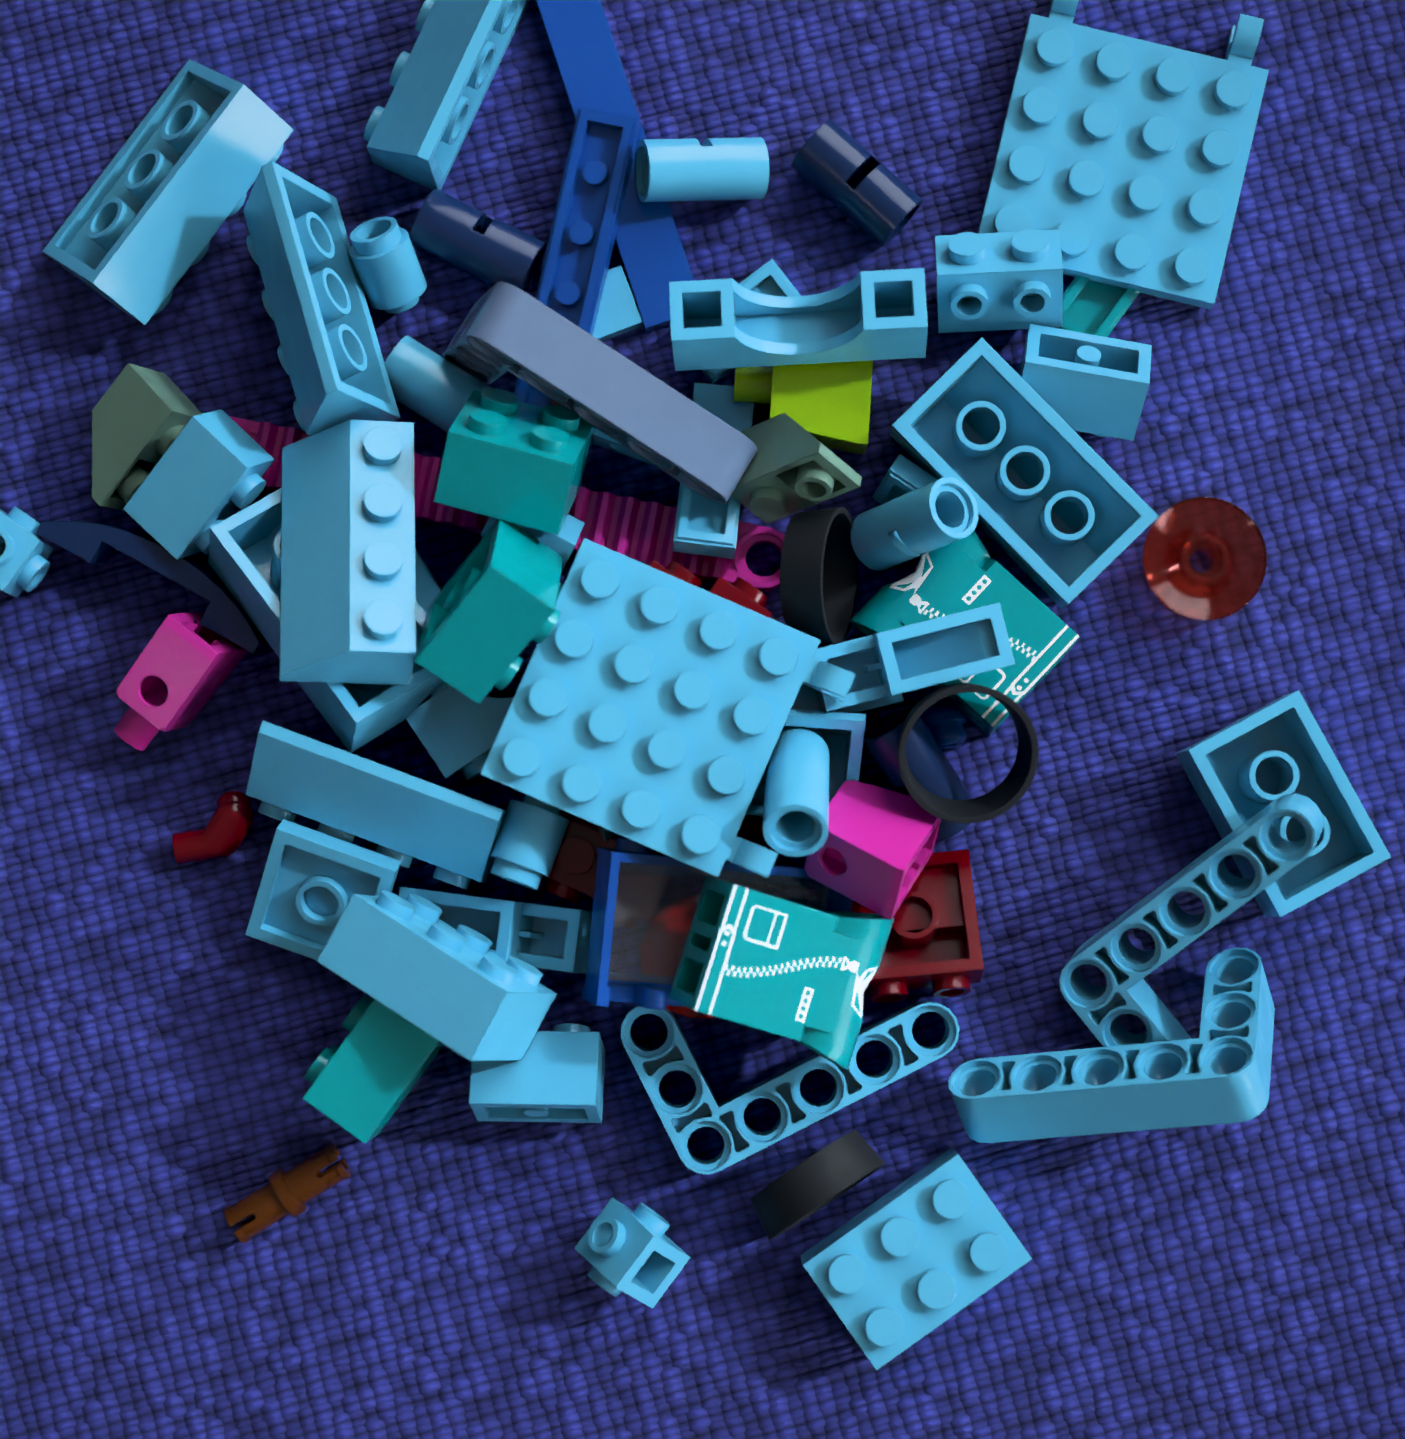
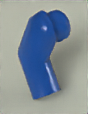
[877,703,966,749]

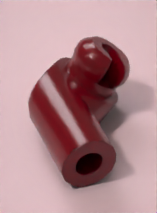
[172,791,254,864]

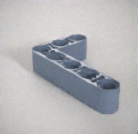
[443,281,758,504]

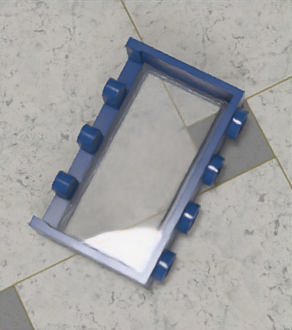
[581,837,853,1010]

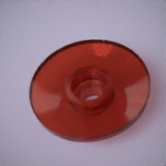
[1142,497,1267,621]

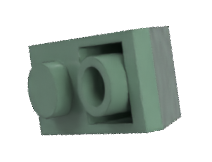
[92,363,202,511]
[731,413,862,524]

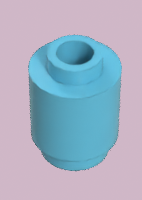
[349,216,427,314]
[490,795,569,890]

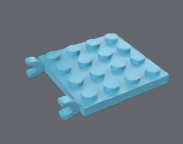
[978,0,1269,309]
[480,538,856,878]

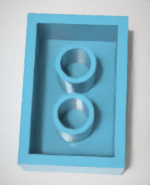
[1176,690,1391,918]
[317,890,557,1061]
[800,1147,1032,1371]

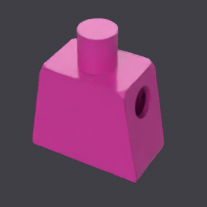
[114,611,248,751]
[804,780,941,920]

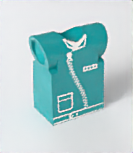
[849,531,1080,737]
[668,875,894,1070]

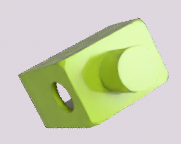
[733,360,873,454]

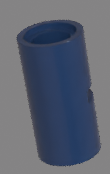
[791,119,923,247]
[410,189,547,292]
[863,706,973,843]

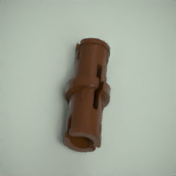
[223,1142,351,1244]

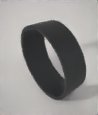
[780,507,858,644]
[898,683,1039,823]
[750,1129,886,1241]

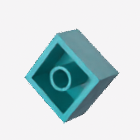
[434,388,594,535]
[415,519,564,704]
[302,995,444,1144]

